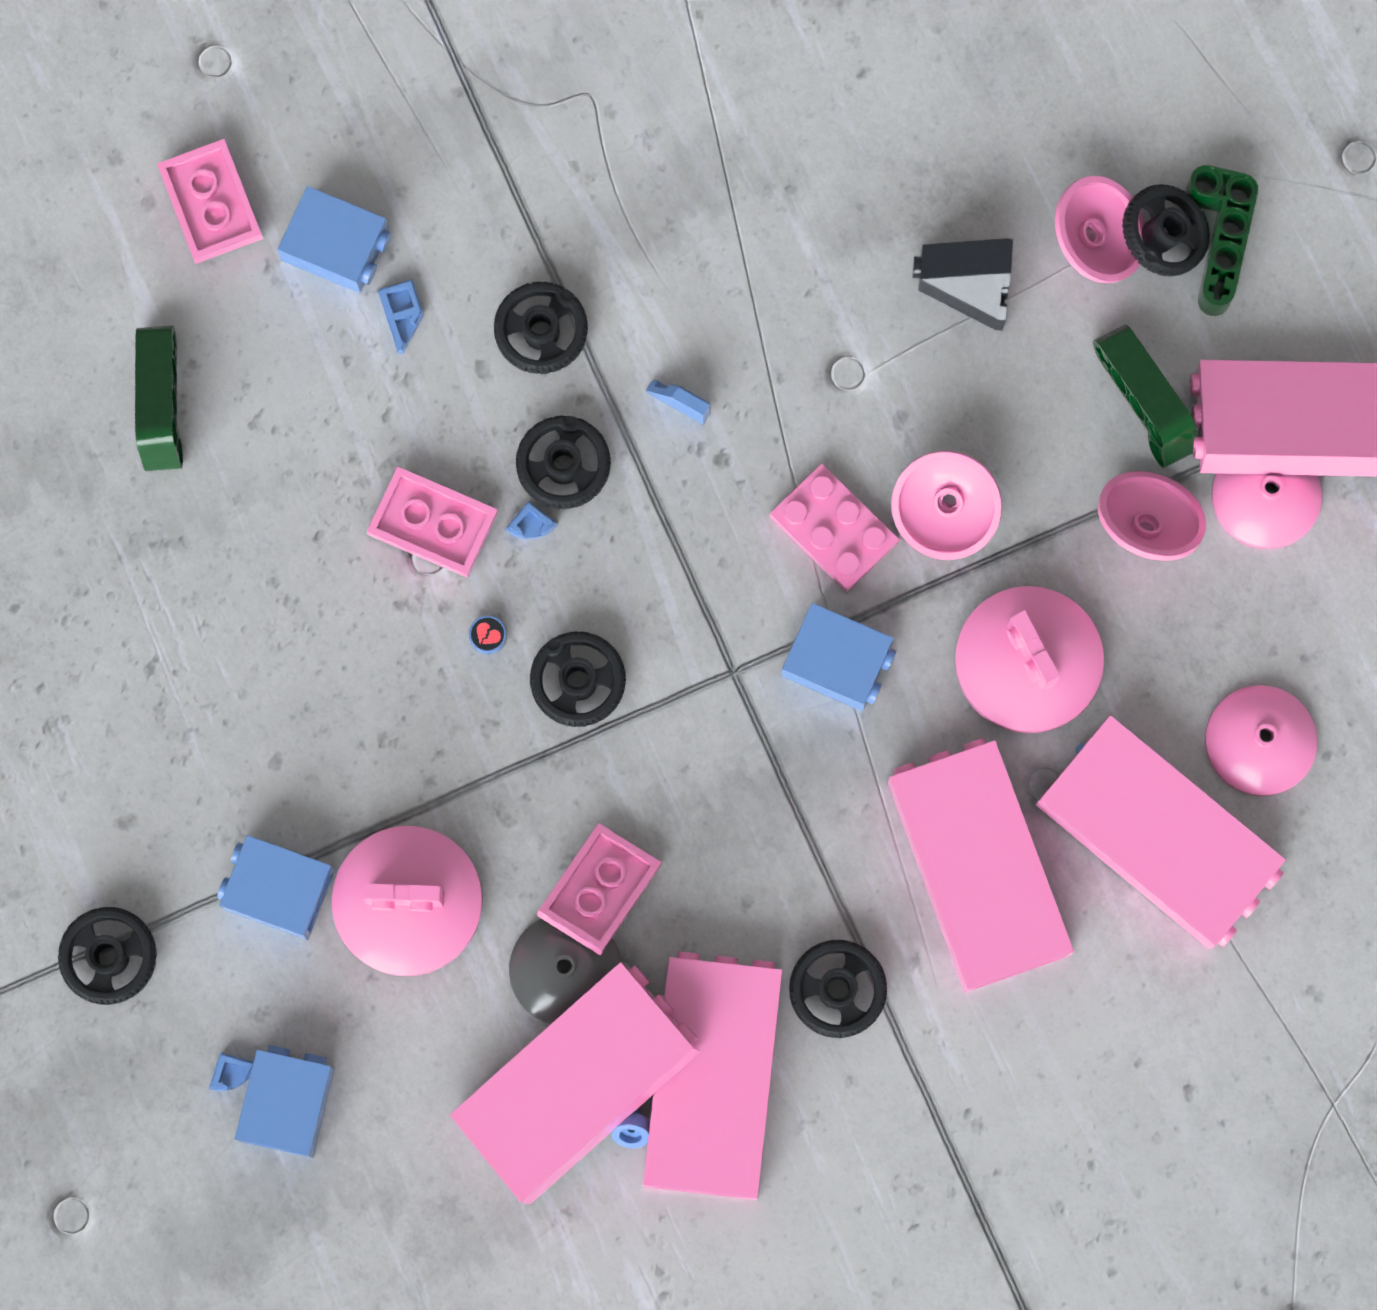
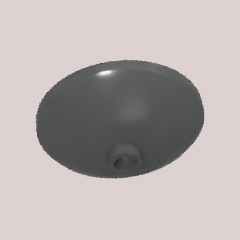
[509,919,621,1025]

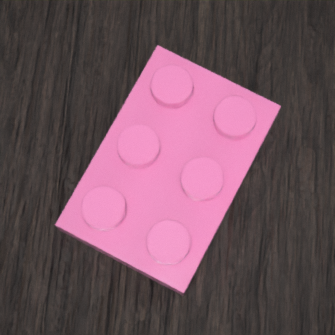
[157,139,263,264]
[770,464,900,593]
[367,466,498,578]
[537,823,662,956]

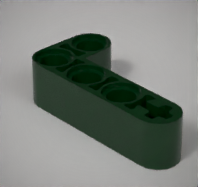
[1186,165,1258,316]
[1093,324,1197,468]
[135,325,183,471]

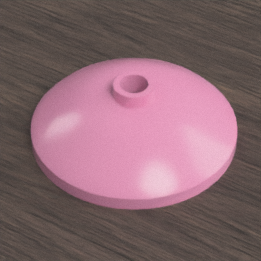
[1055,176,1145,283]
[891,451,1002,560]
[1098,471,1206,561]
[1212,473,1322,549]
[1205,685,1318,796]

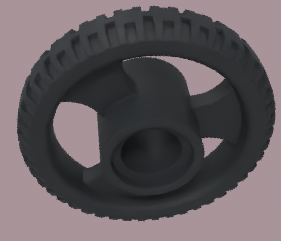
[1122,184,1210,277]
[494,281,588,374]
[516,415,611,509]
[530,631,626,727]
[58,907,157,1005]
[789,940,887,1038]

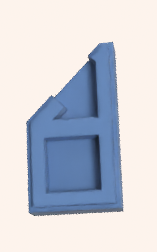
[378,279,424,354]
[646,380,710,425]

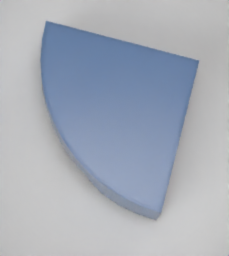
[505,501,557,539]
[209,1052,253,1091]

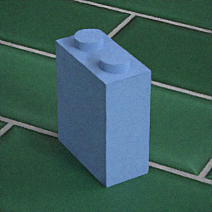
[277,186,392,293]
[781,603,897,712]
[217,835,335,940]
[235,1045,335,1158]

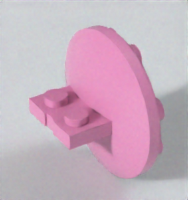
[955,586,1104,733]
[332,826,483,976]

